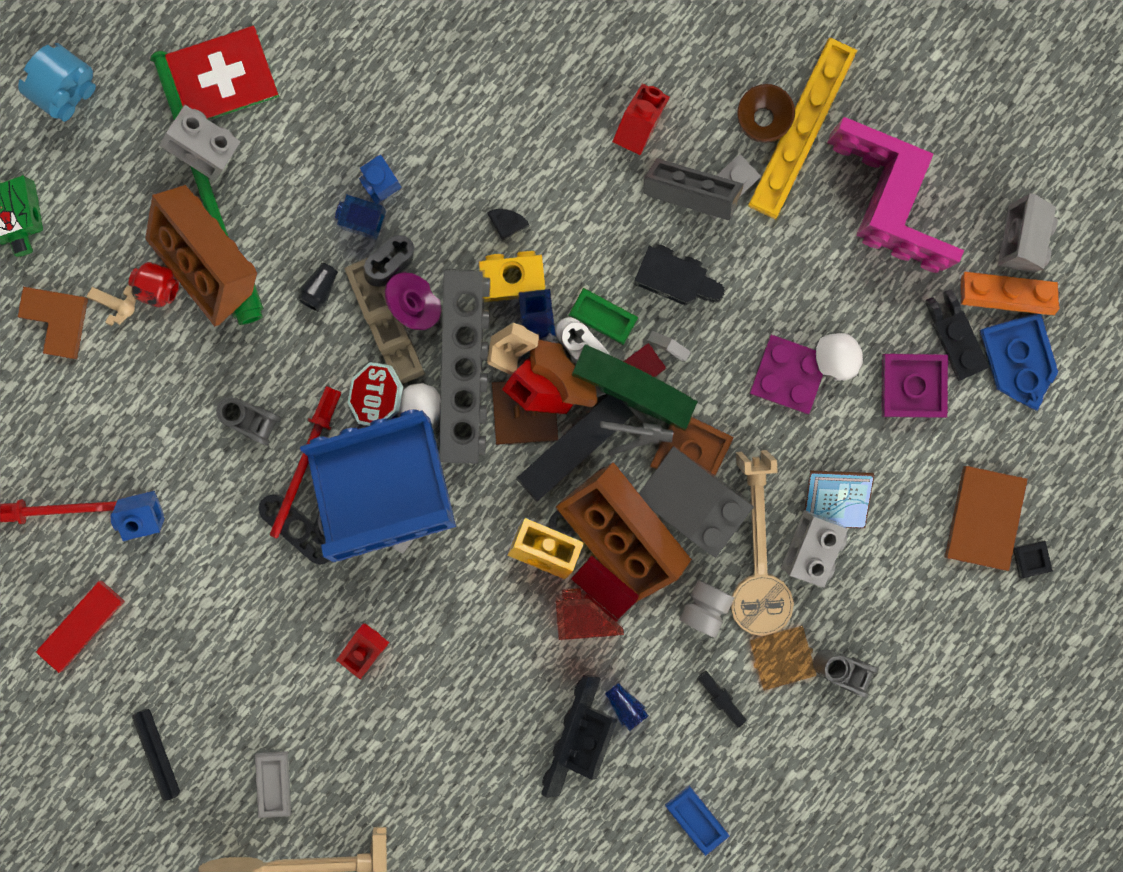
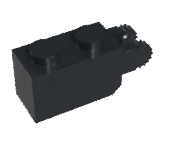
[633,244,725,306]

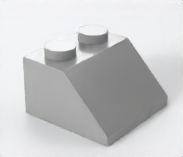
[998,193,1058,273]

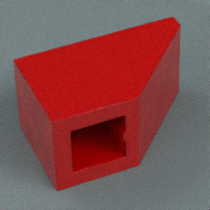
[612,83,670,155]
[502,357,574,414]

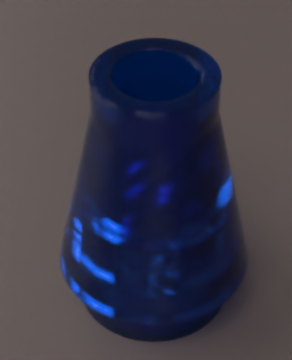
[605,683,649,732]

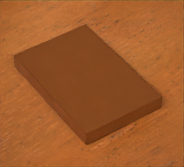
[945,466,1028,571]

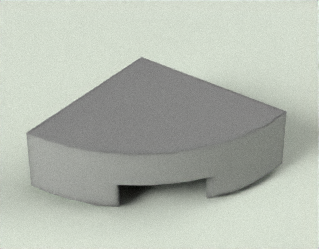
[647,331,691,362]

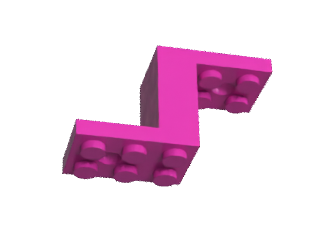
[827,117,964,273]

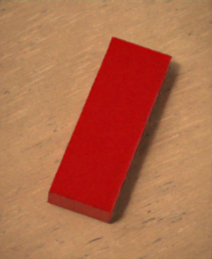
[36,580,125,673]

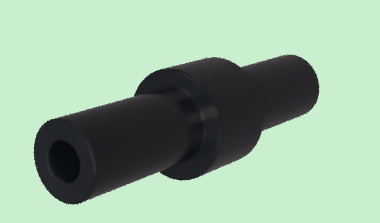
[697,671,747,728]

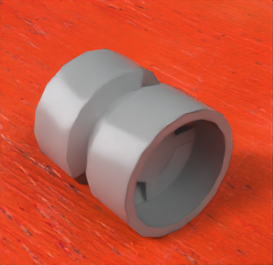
[679,580,735,638]

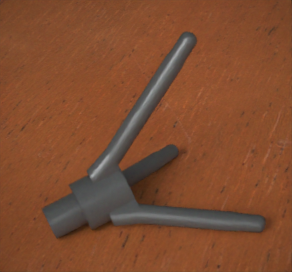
[599,401,674,456]

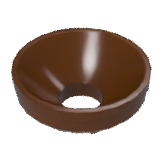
[737,84,795,143]

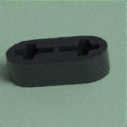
[364,235,414,287]

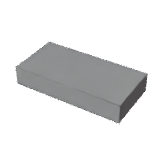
[255,751,291,818]

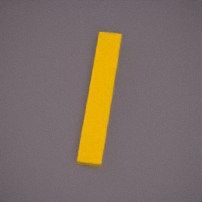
[748,37,858,220]

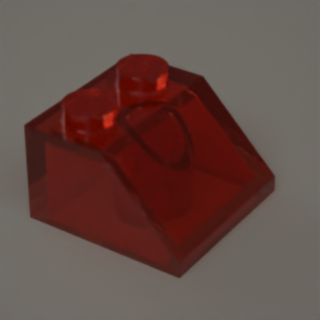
[556,588,624,640]

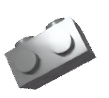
[159,105,241,182]
[781,510,848,588]

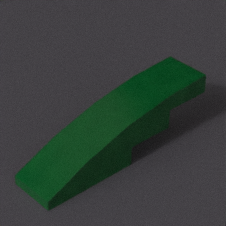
[572,344,698,431]

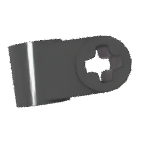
[216,397,282,446]
[813,649,879,698]

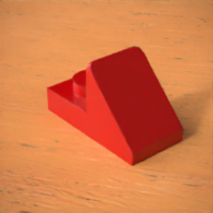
[336,623,390,680]

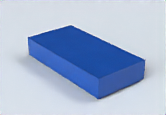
[665,785,730,856]

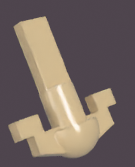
[86,285,136,326]

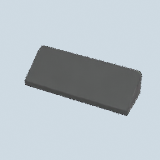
[644,158,744,220]

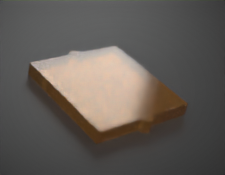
[750,626,817,690]

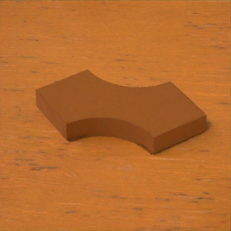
[530,340,597,407]

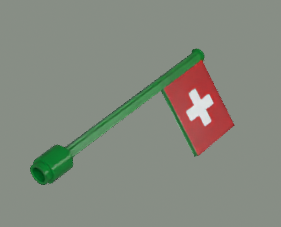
[150,25,280,325]

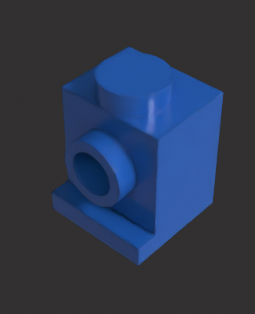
[359,154,402,205]

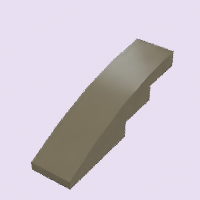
[344,258,425,385]

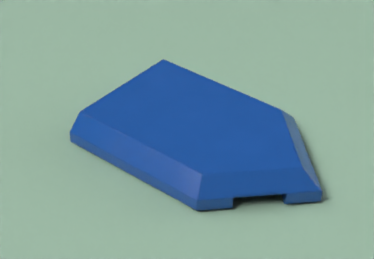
[979,313,1058,411]

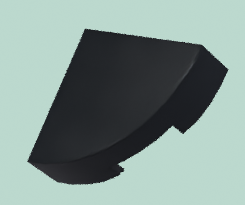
[487,209,530,241]

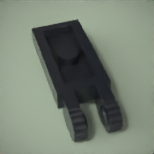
[925,289,989,381]

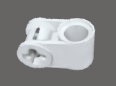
[555,317,610,364]

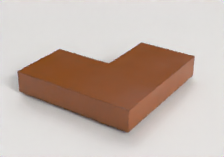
[18,286,88,359]

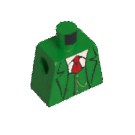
[0,175,43,257]

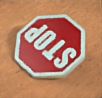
[348,362,403,426]

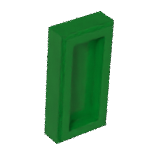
[568,288,638,345]

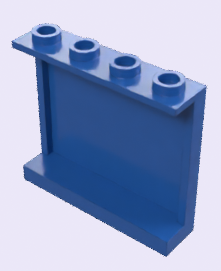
[300,409,456,563]

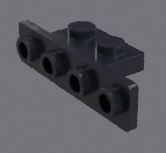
[541,675,618,798]

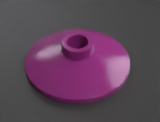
[385,272,441,330]

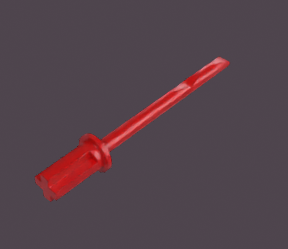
[270,386,342,539]
[0,499,117,524]

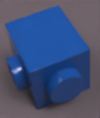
[110,491,165,541]

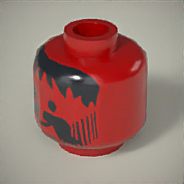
[128,262,179,308]

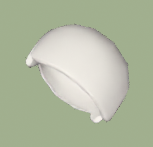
[816,333,863,381]
[397,383,441,430]

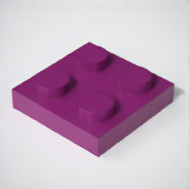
[749,334,823,415]
[882,354,948,418]

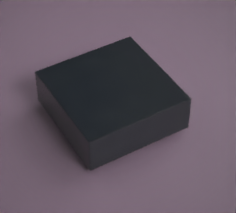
[1013,540,1053,578]

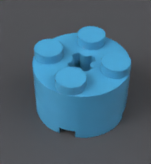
[18,43,96,122]

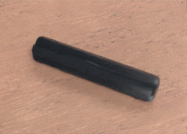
[132,709,180,801]

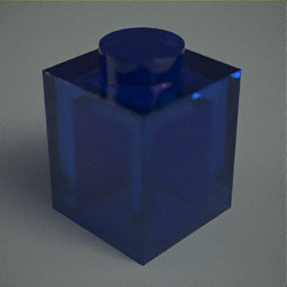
[335,194,386,240]
[519,289,556,338]

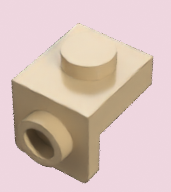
[487,323,539,375]

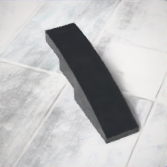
[516,395,634,502]

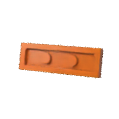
[961,271,1059,316]

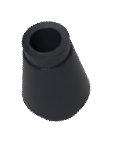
[297,263,338,312]

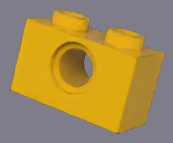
[479,251,546,303]
[507,518,584,579]

